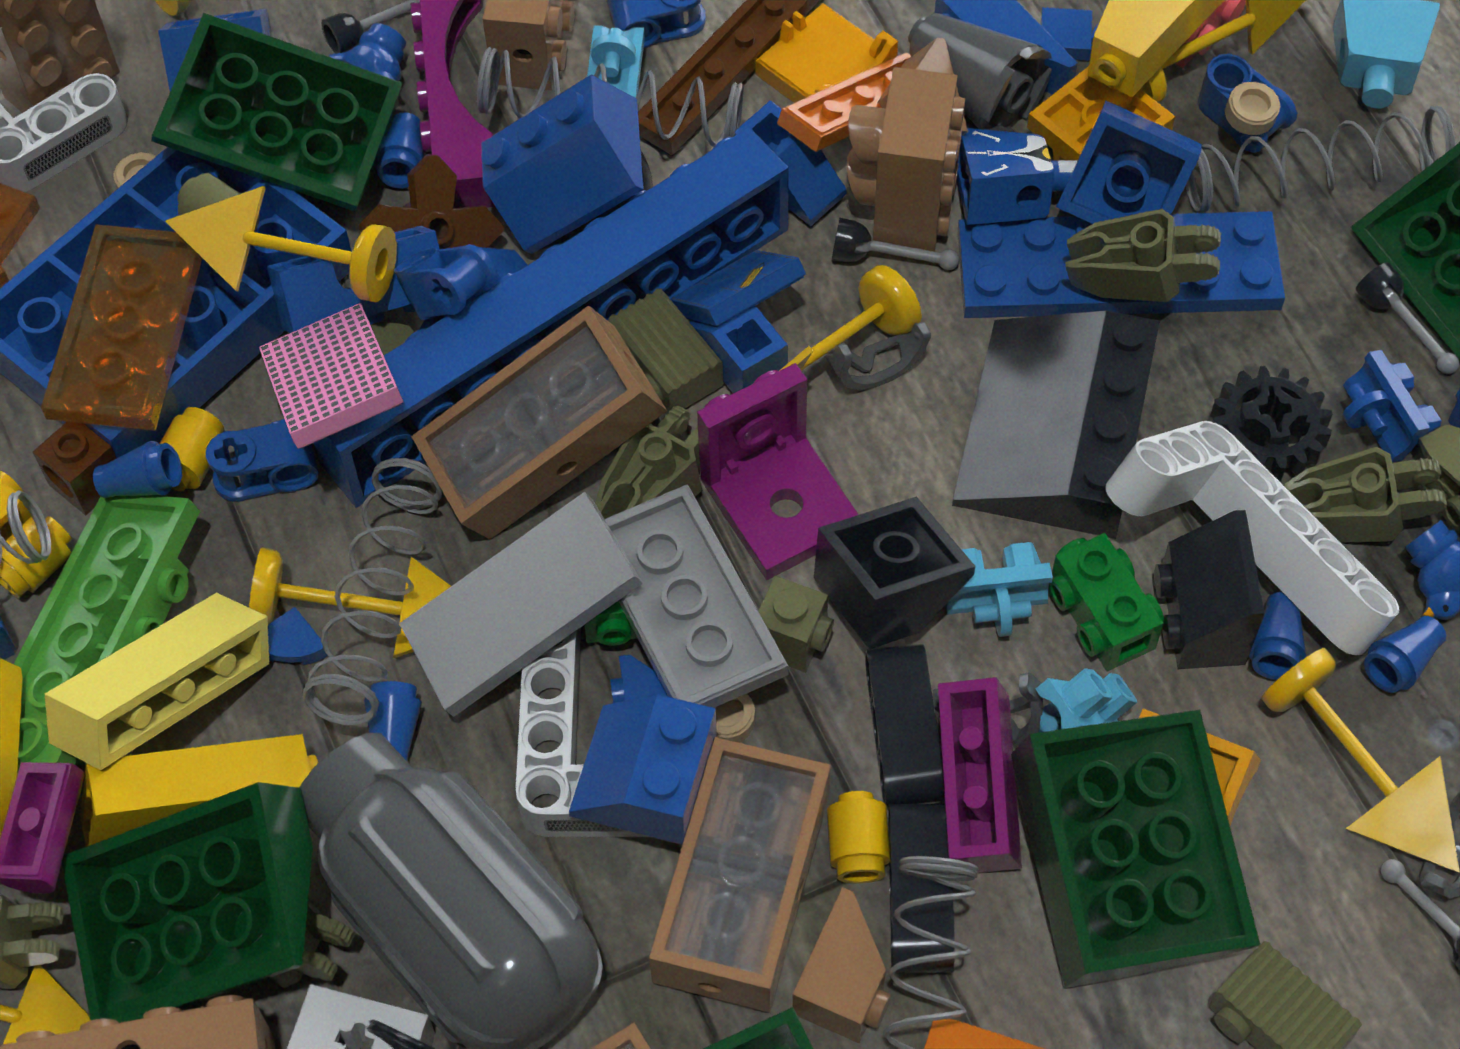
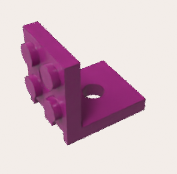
[697,363,859,581]

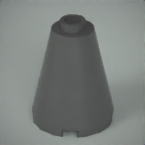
[908,13,1052,132]

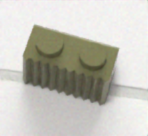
[608,288,723,415]
[1209,941,1362,1049]

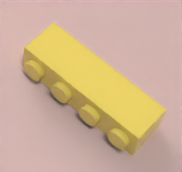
[45,593,269,770]

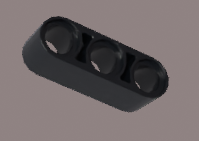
[865,644,945,808]
[888,804,955,973]

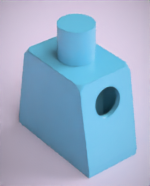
[1333,0,1440,108]

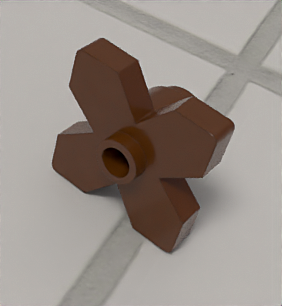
[359,154,504,249]

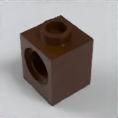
[33,416,117,516]

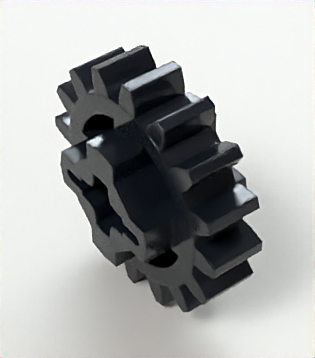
[1210,366,1333,481]

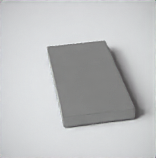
[605,484,788,708]
[399,492,643,717]

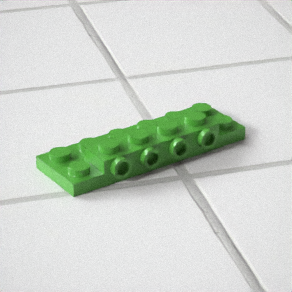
[14,495,200,775]

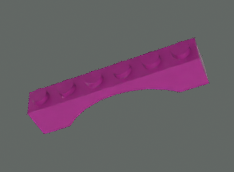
[410,0,495,208]

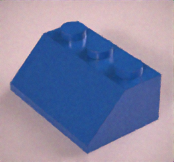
[481,74,643,254]

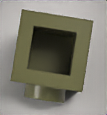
[758,575,834,673]

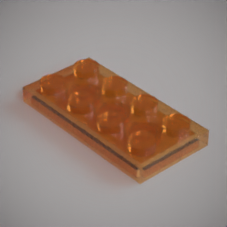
[41,224,202,431]

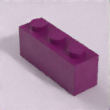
[938,677,1022,873]

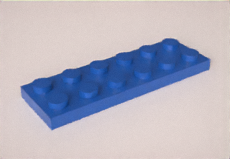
[957,211,1285,318]

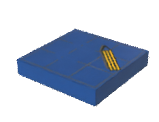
[670,250,806,327]

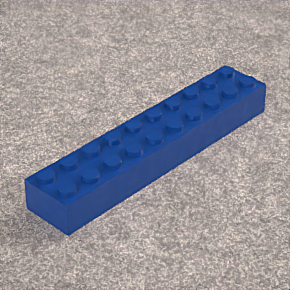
[314,127,789,508]

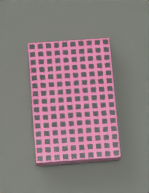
[259,303,403,449]

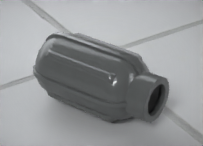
[300,733,603,1049]

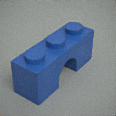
[267,225,439,333]

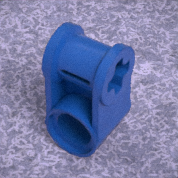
[607,0,706,48]
[1197,54,1297,153]
[394,244,498,320]
[206,419,318,502]

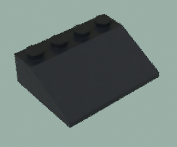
[952,311,1160,539]

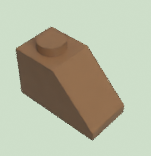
[792,887,891,1043]

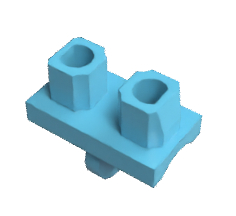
[587,26,645,98]
[946,542,1053,637]
[1035,668,1137,732]

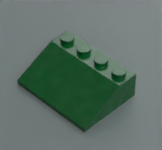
[151,13,402,212]
[1351,142,1460,360]
[1011,709,1260,988]
[62,782,313,1023]

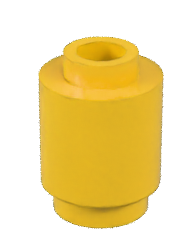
[159,407,224,491]
[0,516,72,599]
[827,791,890,884]

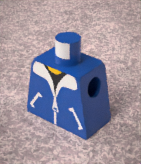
[957,128,1077,224]

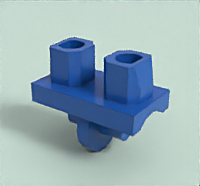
[1343,350,1442,462]

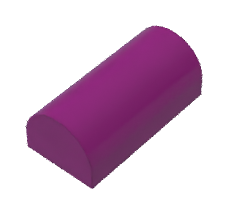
[0,762,85,893]

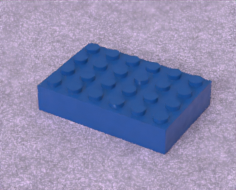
[0,147,352,458]

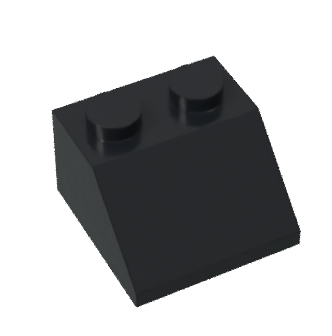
[814,496,975,650]
[1154,510,1265,669]

